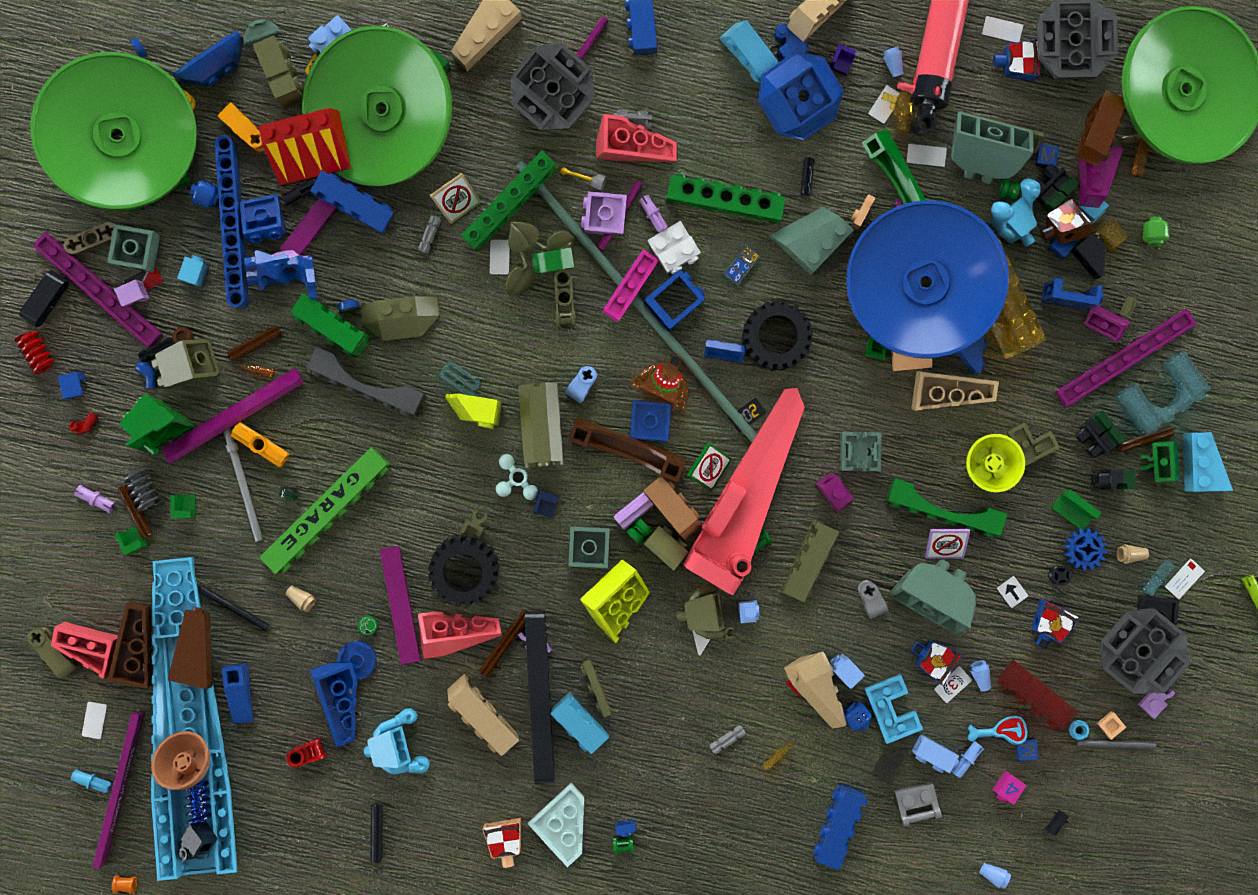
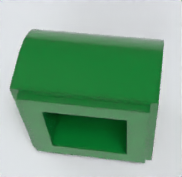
[864,337,887,361]

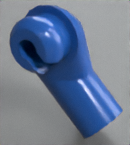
[135,362,156,388]

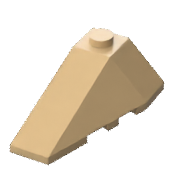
[784,651,847,729]

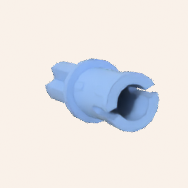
[952,741,984,778]

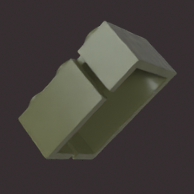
[252,36,304,109]

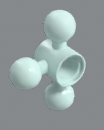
[496,454,539,500]

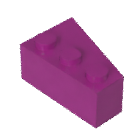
[1078,146,1124,208]

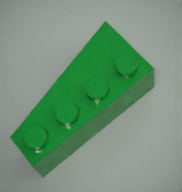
[290,292,371,357]

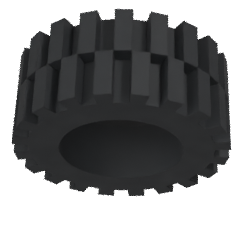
[742,300,813,371]
[428,533,499,607]

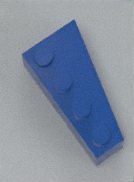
[813,784,868,870]

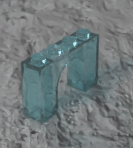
[1115,351,1211,435]

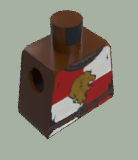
[1040,199,1092,245]

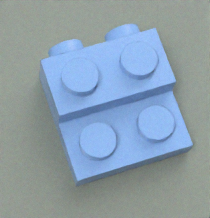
[308,15,351,54]

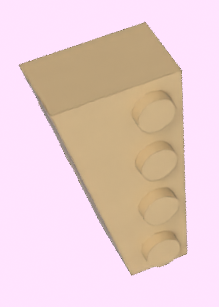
[451,0,522,71]
[787,0,847,43]
[447,674,519,756]

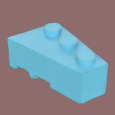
[719,20,778,83]
[1183,432,1233,492]

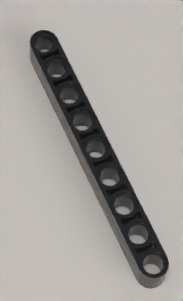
[525,611,555,784]

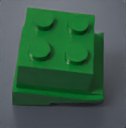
[119,394,195,456]

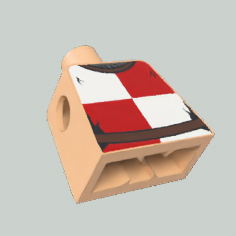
[483,818,521,868]

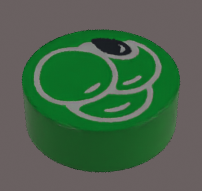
[358,615,378,635]

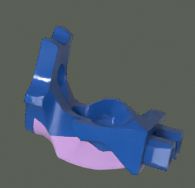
[244,250,317,300]

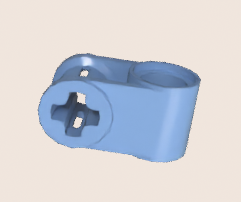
[565,366,597,404]

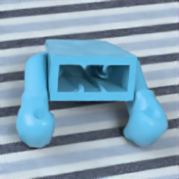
[989,178,1040,247]
[364,708,430,775]

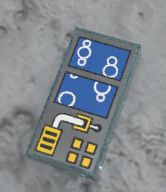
[722,244,761,286]

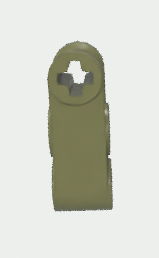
[554,269,576,327]
[27,627,79,680]

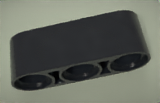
[19,270,69,328]

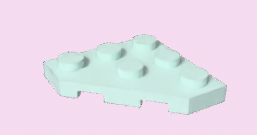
[528,783,584,867]

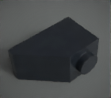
[1071,232,1106,280]

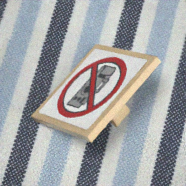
[430,173,481,224]

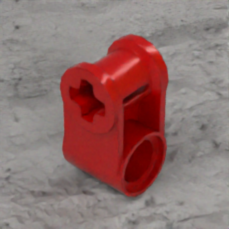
[286,737,327,767]

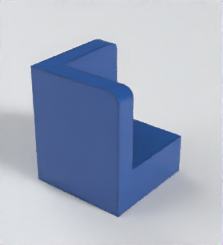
[58,372,86,400]

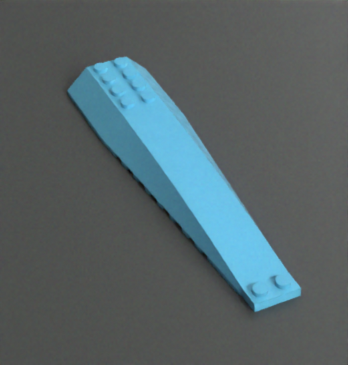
[151,557,238,881]

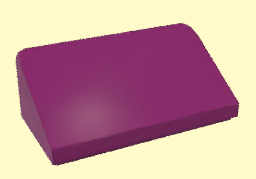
[1083,306,1131,342]

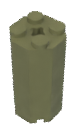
[518,382,564,468]

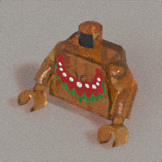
[629,356,688,413]

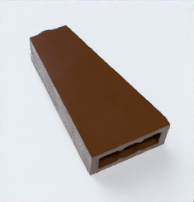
[168,607,213,689]

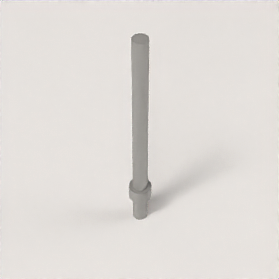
[223,428,263,542]

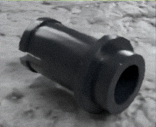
[1045,810,1069,836]

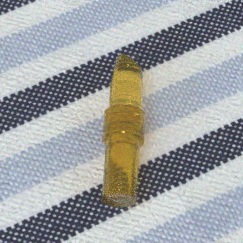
[762,742,794,771]

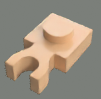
[850,194,875,230]

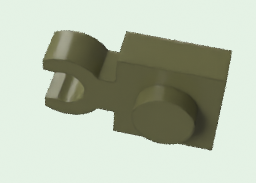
[458,508,488,540]

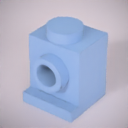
[737,600,760,623]

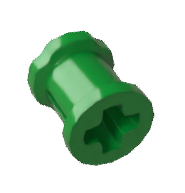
[754,529,773,553]
[613,835,634,855]

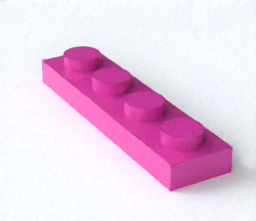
[602,249,659,323]

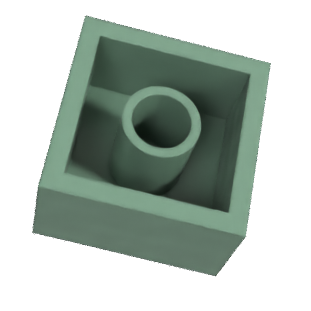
[107,224,160,273]
[568,526,610,568]

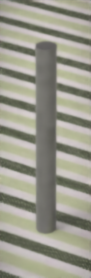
[1076,739,1156,750]

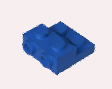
[240,194,286,244]

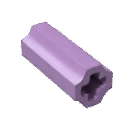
[613,492,654,530]

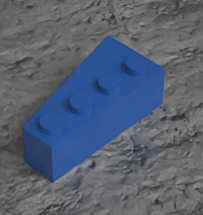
[310,170,394,234]

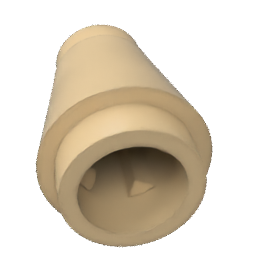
[1117,544,1149,564]
[285,585,316,612]

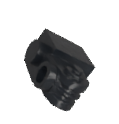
[177,821,218,861]

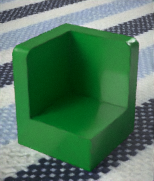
[170,495,196,519]
[114,526,148,556]

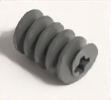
[124,467,162,512]

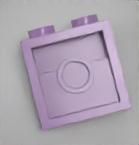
[581,192,627,235]

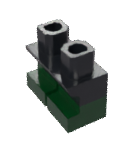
[1035,164,1080,213]
[1075,411,1126,458]
[1091,469,1136,489]

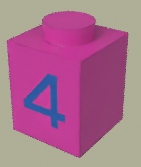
[992,770,1027,805]

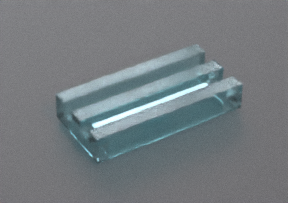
[438,360,481,396]

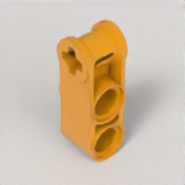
[217,102,265,152]

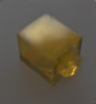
[1094,219,1129,252]

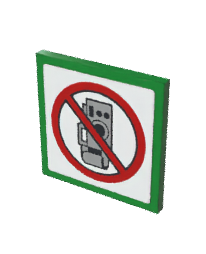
[688,442,732,491]

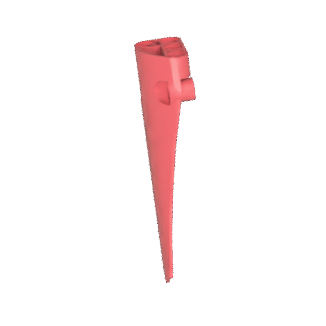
[682,388,805,595]

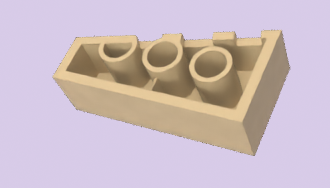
[911,371,999,411]

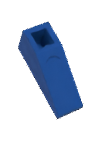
[222,663,253,724]

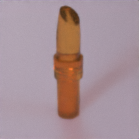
[238,364,275,377]

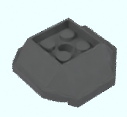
[1037,0,1118,79]
[511,43,595,131]
[1100,608,1191,694]

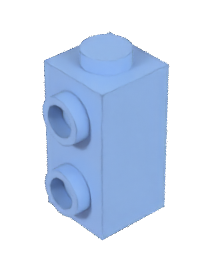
[912,734,959,773]

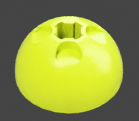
[966,434,1025,492]

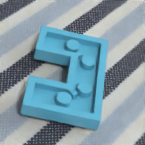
[864,674,923,744]

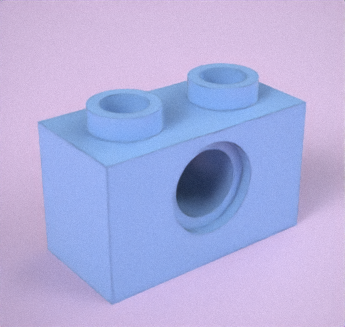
[830,653,865,689]

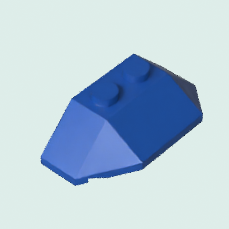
[172,30,243,87]

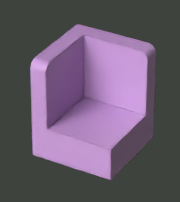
[114,280,150,307]

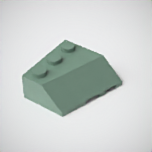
[769,207,854,275]

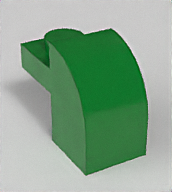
[532,248,574,273]

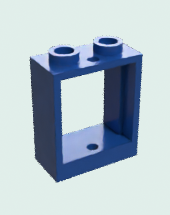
[644,270,705,331]

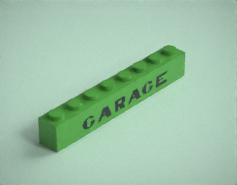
[259,447,390,574]

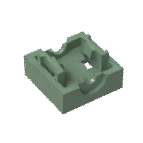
[840,432,881,471]

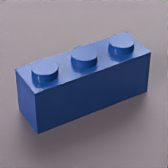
[625,0,657,55]

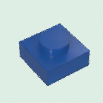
[615,819,636,837]

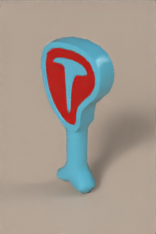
[967,716,1027,745]

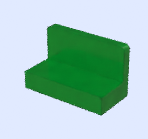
[1051,489,1101,530]

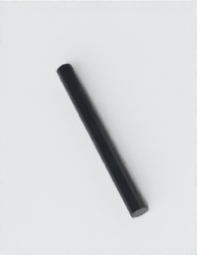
[199,586,270,631]

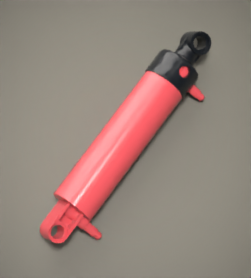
[897,0,969,136]

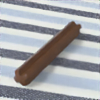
[480,609,528,677]

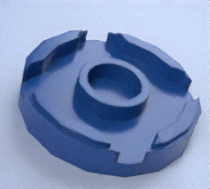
[337,641,377,680]

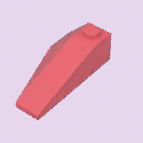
[596,114,677,162]
[418,611,502,659]

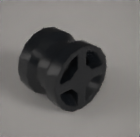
[1048,565,1072,586]

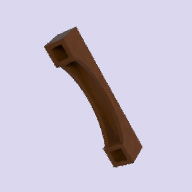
[568,417,686,482]

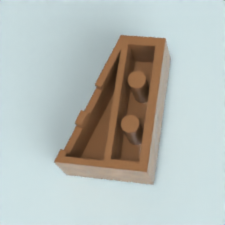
[643,476,702,542]

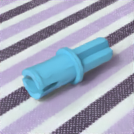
[70,769,112,793]

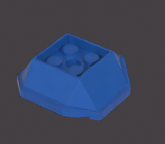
[758,52,844,140]

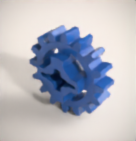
[1063,528,1108,570]

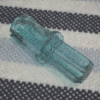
[1142,560,1175,596]

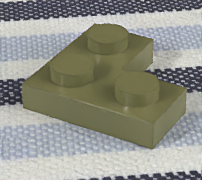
[1006,423,1060,466]

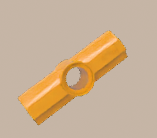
[231,422,290,468]

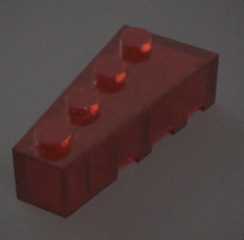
[997,659,1077,730]

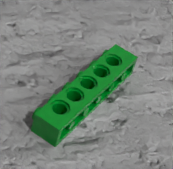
[461,150,559,251]
[666,174,786,223]

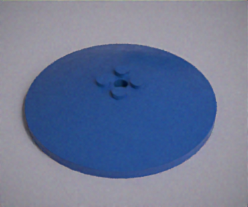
[846,200,1009,359]

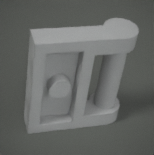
[894,782,942,827]

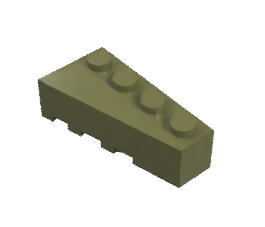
[781,521,839,602]

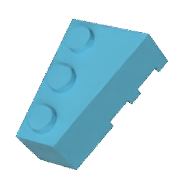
[550,692,609,754]

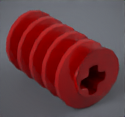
[14,331,55,375]

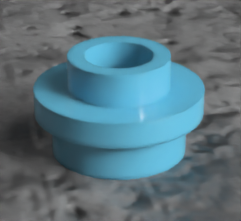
[1069,720,1089,740]

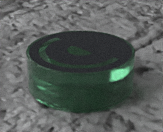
[279,487,300,500]

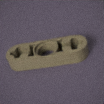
[64,222,114,255]

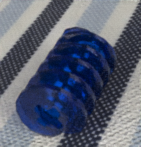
[183,780,212,824]

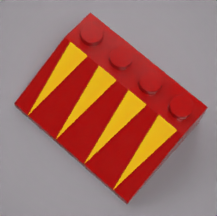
[258,108,351,186]

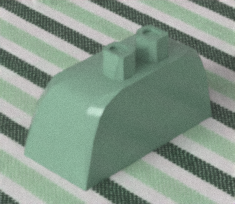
[951,112,1033,184]
[889,559,976,634]

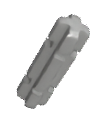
[418,216,441,253]
[710,725,746,754]

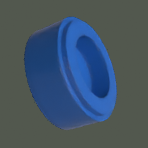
[130,37,147,58]

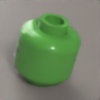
[1142,217,1169,247]

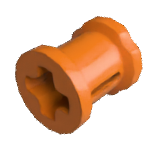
[112,875,137,895]

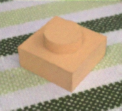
[1096,711,1126,740]

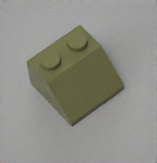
[644,525,688,571]

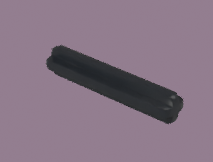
[370,803,382,863]

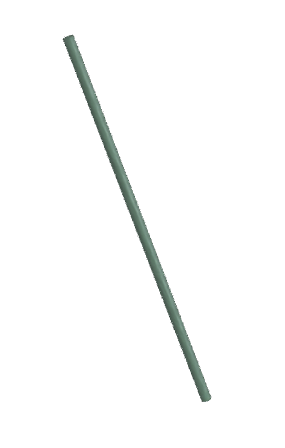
[516,160,757,443]

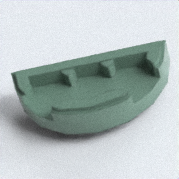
[243,19,282,47]

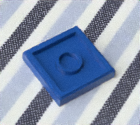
[630,400,671,442]

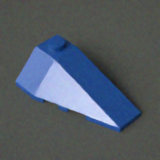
[310,662,357,748]

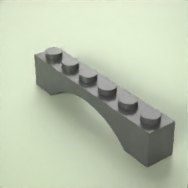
[307,347,426,417]

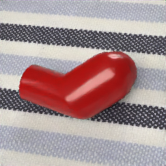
[69,412,99,434]

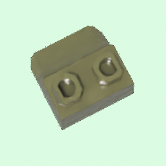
[151,339,219,387]

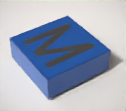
[1035,144,1059,166]
[1016,738,1038,761]

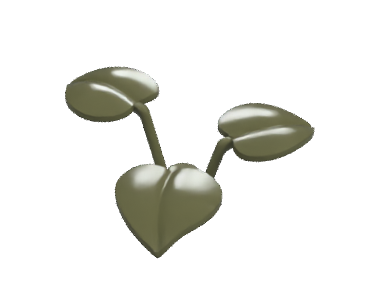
[505,222,576,295]

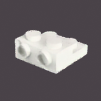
[647,221,701,275]

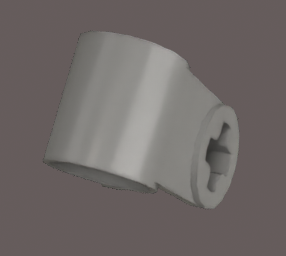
[858,580,889,620]

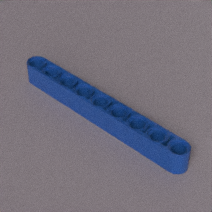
[215,135,249,309]

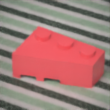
[51,622,118,679]

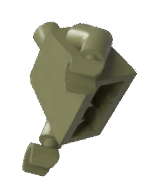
[676,583,734,639]

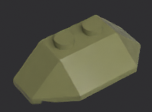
[360,296,440,341]

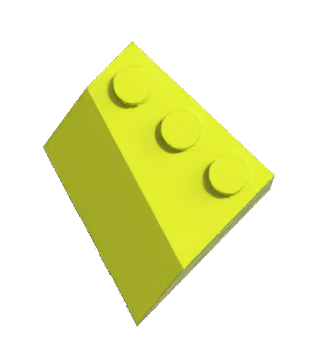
[445,394,503,429]
[580,560,650,643]

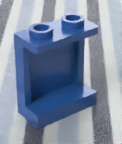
[1041,278,1103,310]

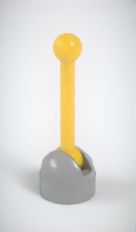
[560,167,606,191]

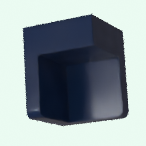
[533,490,559,518]

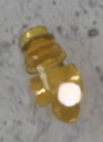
[881,92,913,132]

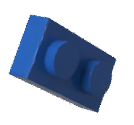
[704,340,745,362]

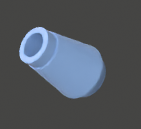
[883,47,904,78]
[970,660,992,691]
[979,863,1011,889]

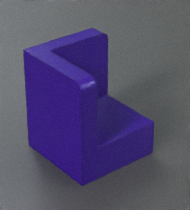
[830,44,857,76]

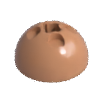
[151,731,211,791]

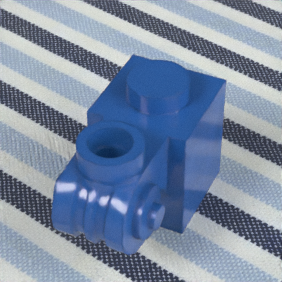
[774,24,808,60]

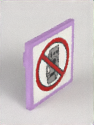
[925,529,970,559]

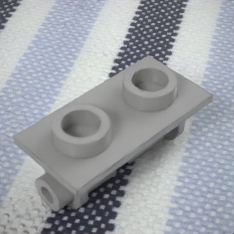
[613,110,652,130]

